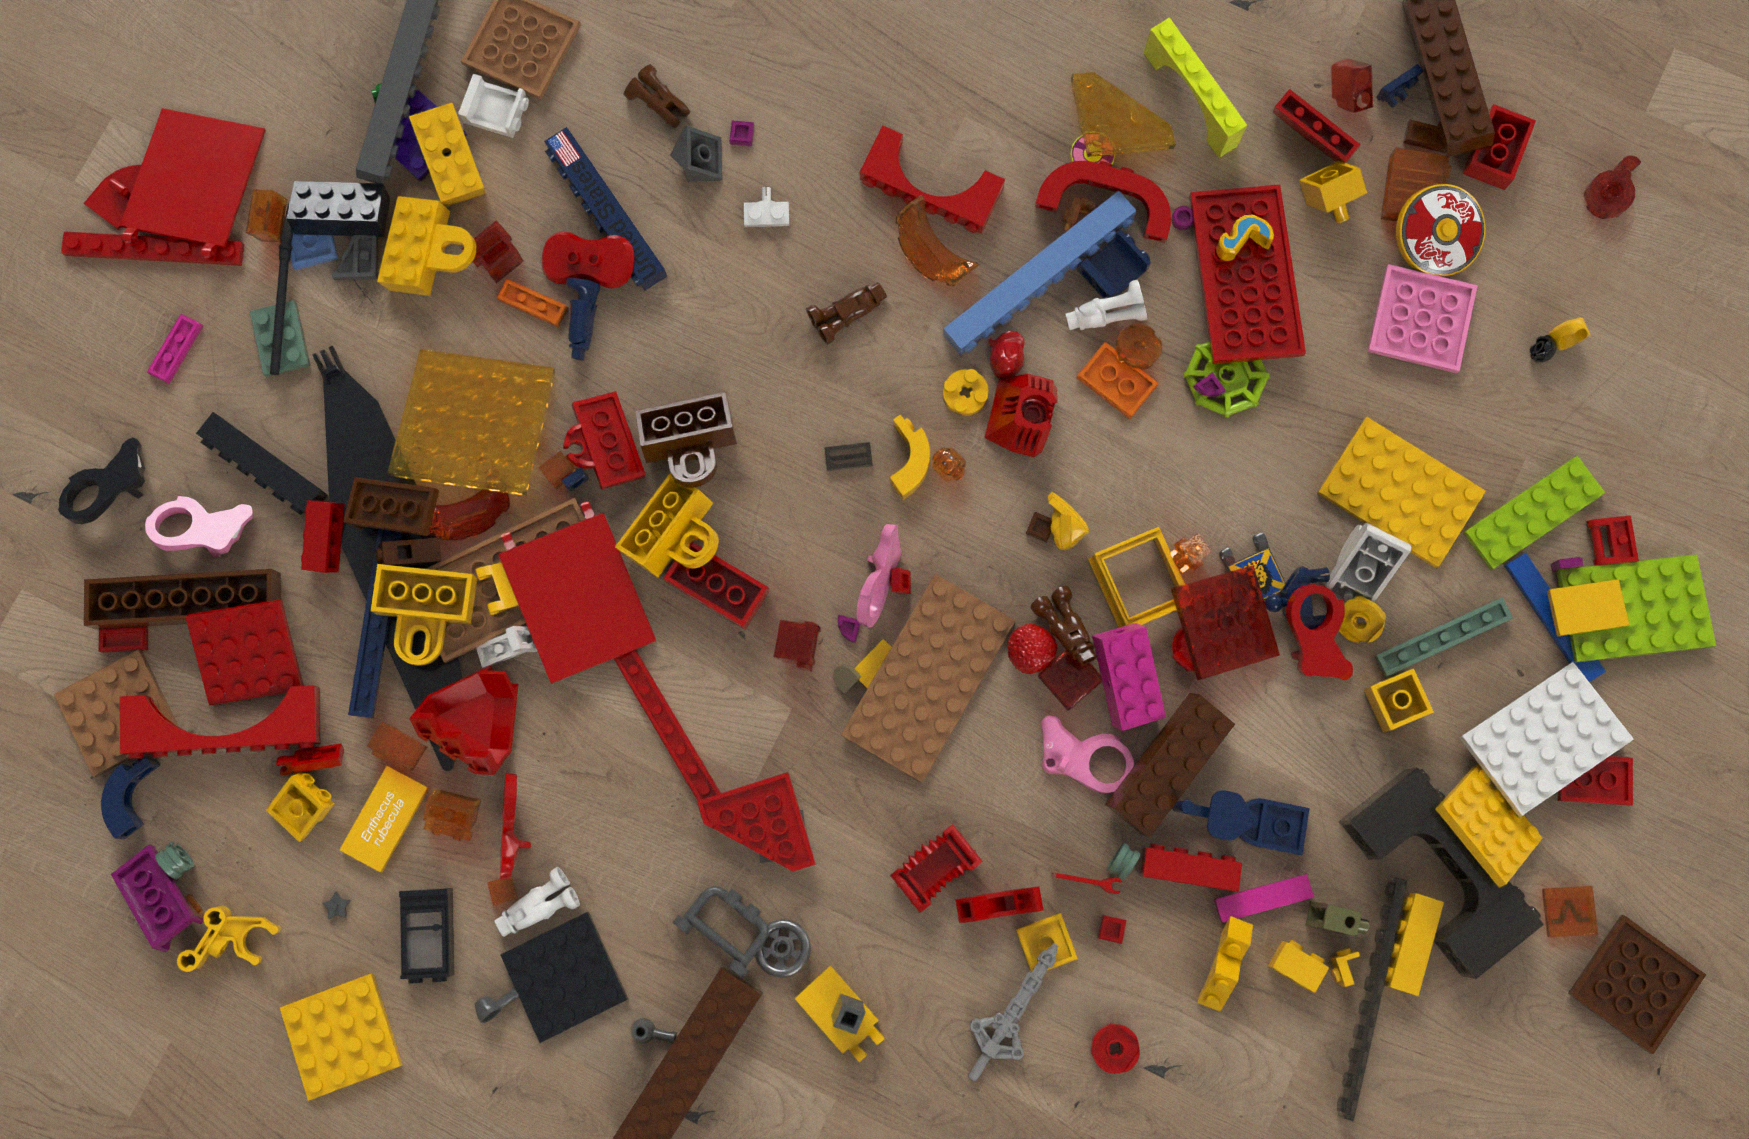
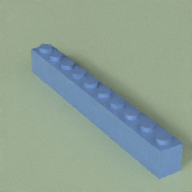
[943,191,1136,355]

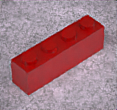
[1273,89,1361,163]
[1140,844,1242,892]

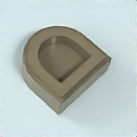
[833,664,862,693]

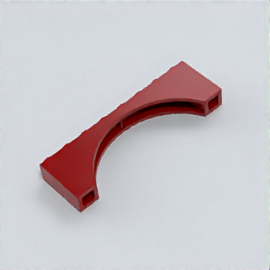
[120,685,321,759]

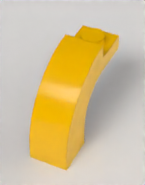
[890,414,930,500]

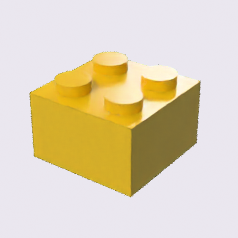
[1363,668,1434,733]

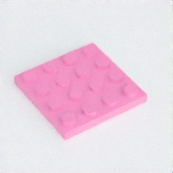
[1367,264,1478,373]

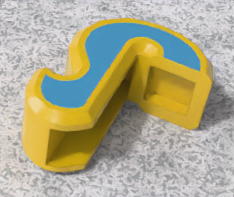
[1216,215,1274,261]

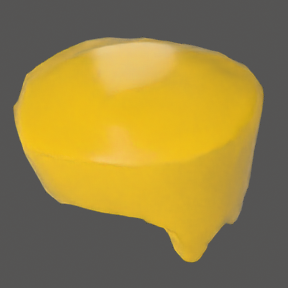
[1548,317,1591,350]

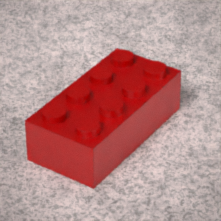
[663,542,770,630]

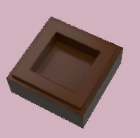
[1026,512,1052,543]

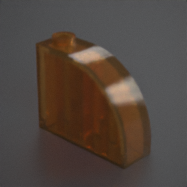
[1381,147,1451,221]

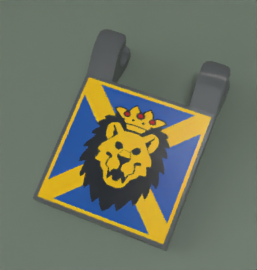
[1219,533,1286,608]

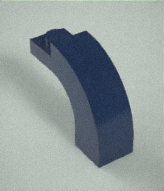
[101,757,161,839]

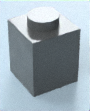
[831,994,865,1034]

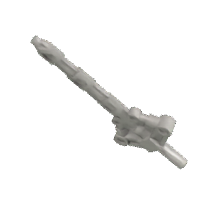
[968,943,1058,1081]

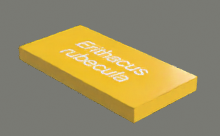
[340,766,429,872]

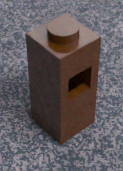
[375,538,442,566]

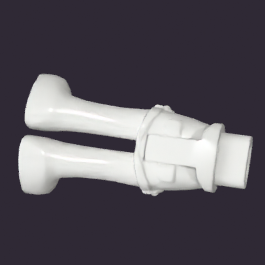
[1066,279,1147,330]

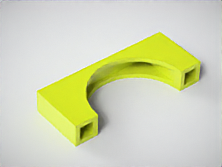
[1143,17,1247,158]

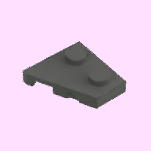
[332,235,379,280]

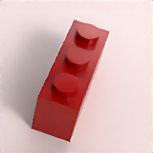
[301,500,345,573]

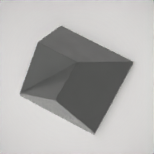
[670,126,722,182]

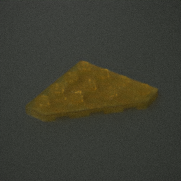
[1071,72,1176,157]

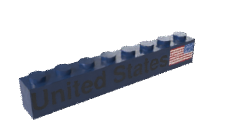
[544,127,667,291]

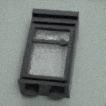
[399,888,454,984]

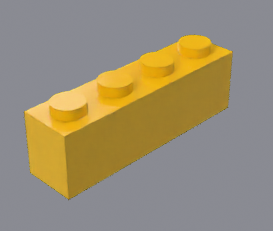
[1383,893,1444,996]

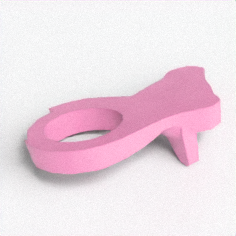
[145,496,253,558]
[856,524,901,627]
[1041,715,1134,794]

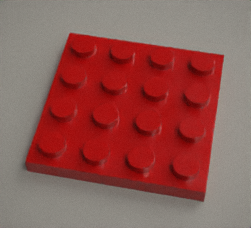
[185,599,304,706]

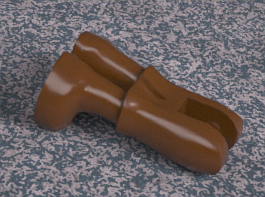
[623,64,690,128]

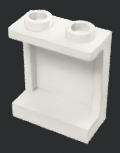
[458,74,529,138]

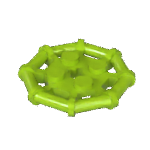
[1183,342,1270,418]

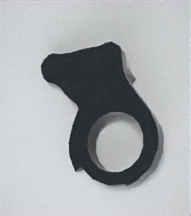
[58,437,145,524]

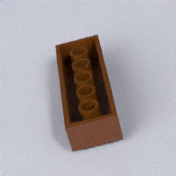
[1105,693,1235,838]

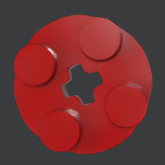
[1090,1023,1140,1074]

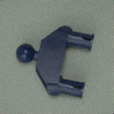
[1265,566,1330,629]

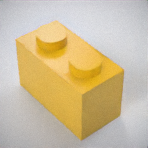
[1268,940,1329,993]

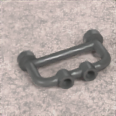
[672,886,768,978]

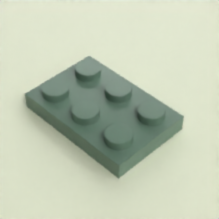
[250,300,311,377]

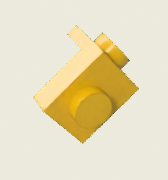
[1330,948,1360,987]

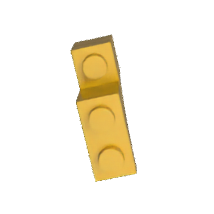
[1197,916,1253,1012]

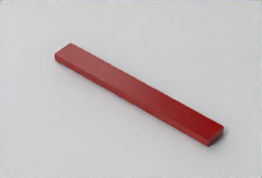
[614,650,721,801]

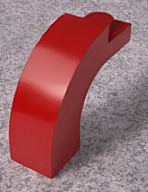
[955,886,1044,923]

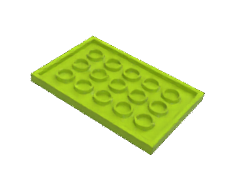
[1556,554,1716,663]

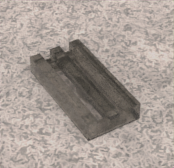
[824,442,873,471]

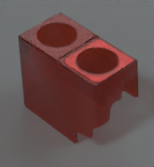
[1331,58,1373,113]

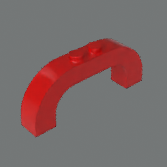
[1035,161,1171,243]

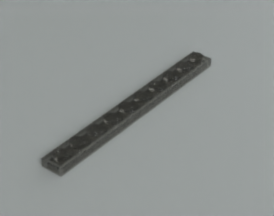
[1337,878,1407,1121]

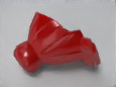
[988,330,1025,379]

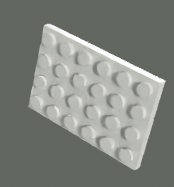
[1460,662,1634,817]

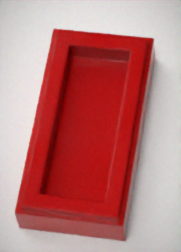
[98,626,148,653]

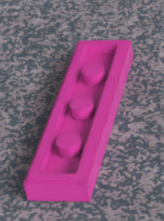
[1214,874,1314,923]

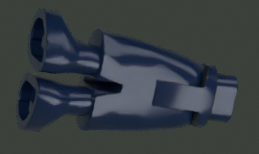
[566,278,600,360]

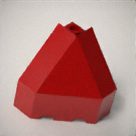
[409,665,519,775]

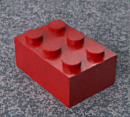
[1462,104,1536,190]

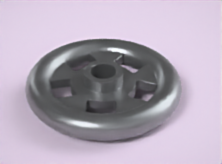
[755,919,811,978]

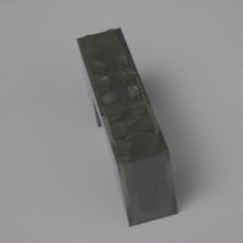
[1338,767,1544,979]

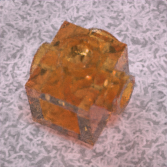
[1170,533,1212,573]

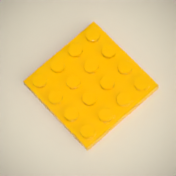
[1436,764,1543,888]
[280,973,403,1101]

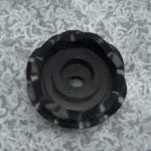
[1530,335,1556,363]

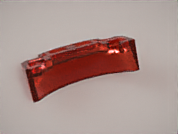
[429,474,510,540]

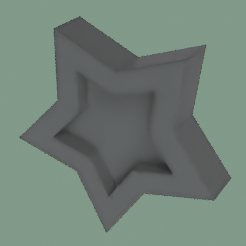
[322,892,351,919]

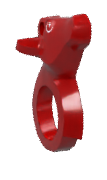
[1286,584,1353,680]
[500,773,531,880]

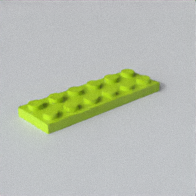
[1463,455,1605,570]

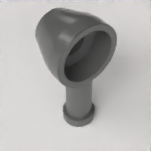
[475,987,519,1024]
[631,1018,677,1044]

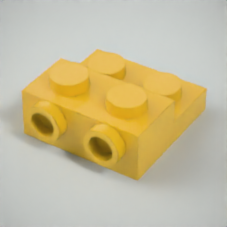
[266,772,335,842]

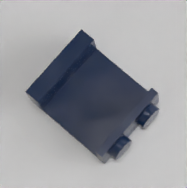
[1078,230,1151,299]

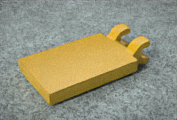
[795,965,885,1062]

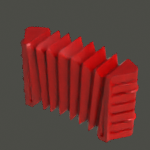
[890,824,983,913]

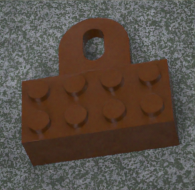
[635,392,737,488]

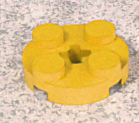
[943,369,989,416]
[1339,596,1386,643]

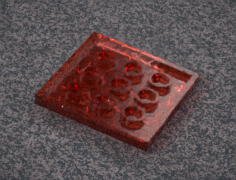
[1171,565,1280,680]

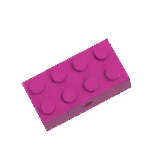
[1092,623,1166,731]

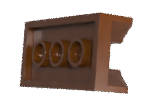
[343,477,439,536]

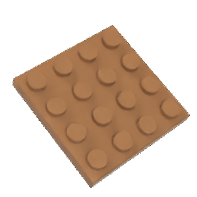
[461,0,581,100]
[54,649,179,777]

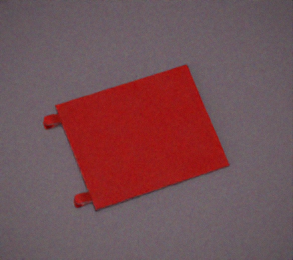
[120,108,266,261]
[498,501,656,684]

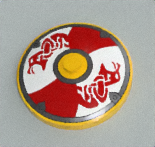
[1396,184,1486,277]

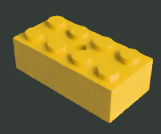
[409,103,486,207]

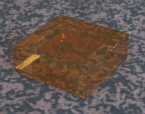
[487,875,518,906]

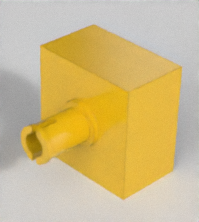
[1299,161,1367,223]

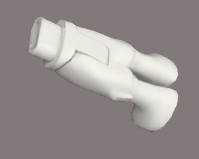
[494,867,580,937]

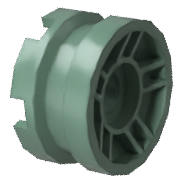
[155,842,194,879]
[1106,843,1140,881]

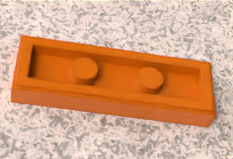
[497,278,568,328]

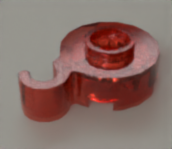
[1584,155,1641,219]

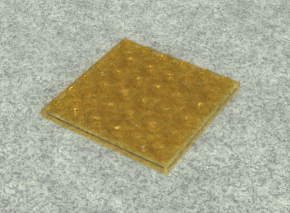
[388,349,555,495]

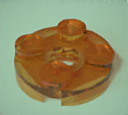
[1115,323,1162,369]

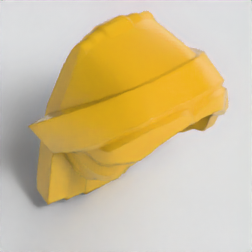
[1048,491,1090,550]

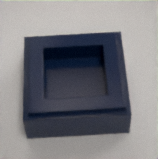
[562,467,589,491]

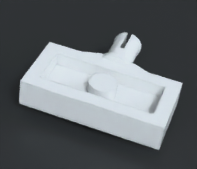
[744,187,790,227]

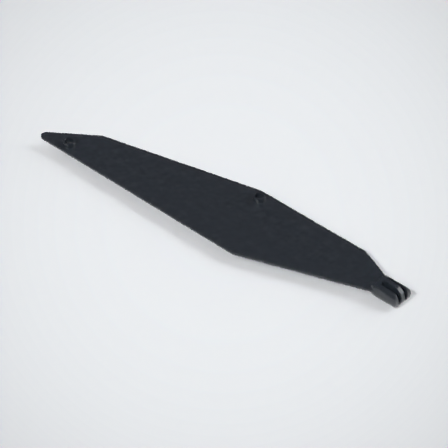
[312,346,462,771]

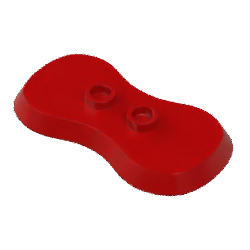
[542,231,634,289]

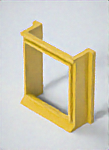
[1088,527,1194,628]

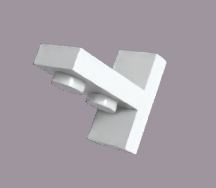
[476,626,537,668]

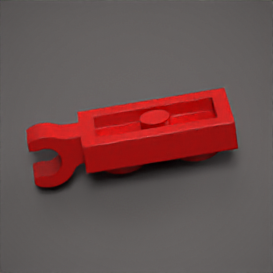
[276,743,344,775]

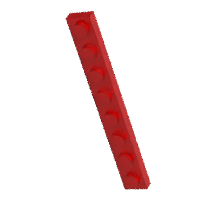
[61,232,245,266]

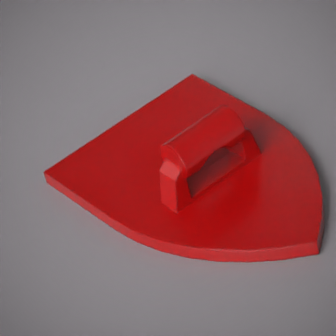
[83,165,141,230]

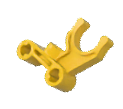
[177,906,281,972]

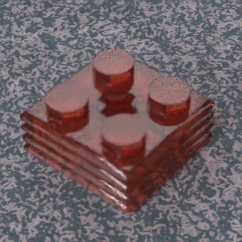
[1038,650,1102,710]

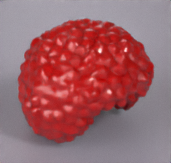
[1007,623,1057,675]

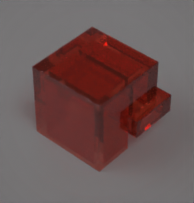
[461,220,524,284]
[774,620,821,672]

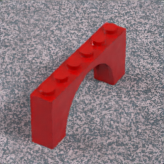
[860,125,1005,234]

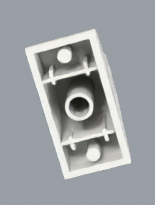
[1325,523,1411,602]

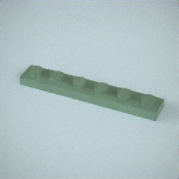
[1374,597,1513,677]

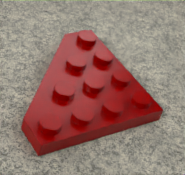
[697,772,817,872]

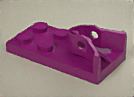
[111,844,204,952]

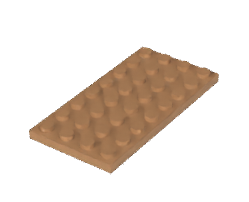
[426,498,586,663]
[841,573,1015,783]

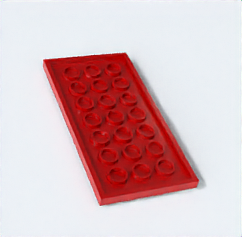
[1189,184,1306,364]

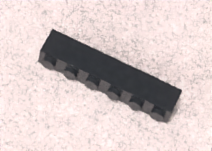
[196,412,328,515]

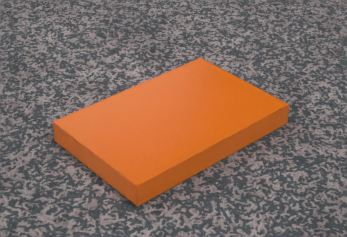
[1076,342,1159,419]

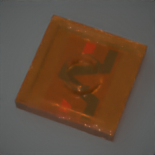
[1542,886,1598,937]

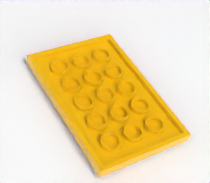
[1317,417,1486,568]

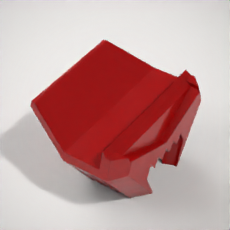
[984,374,1058,457]

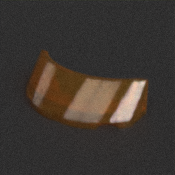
[896,195,979,286]

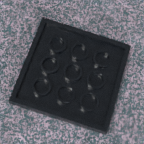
[500,912,628,1043]

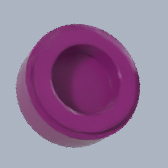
[1171,206,1193,230]

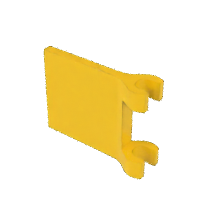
[475,562,519,616]

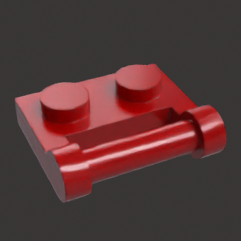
[1586,515,1639,566]

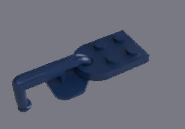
[1172,790,1310,856]

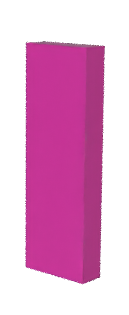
[147,314,203,384]

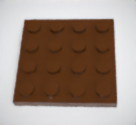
[1568,915,1706,1054]

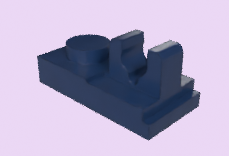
[1376,64,1423,108]

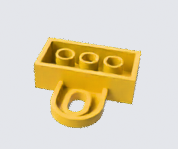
[377,196,476,296]
[615,473,719,578]
[371,564,477,666]

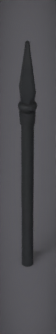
[270,204,293,375]

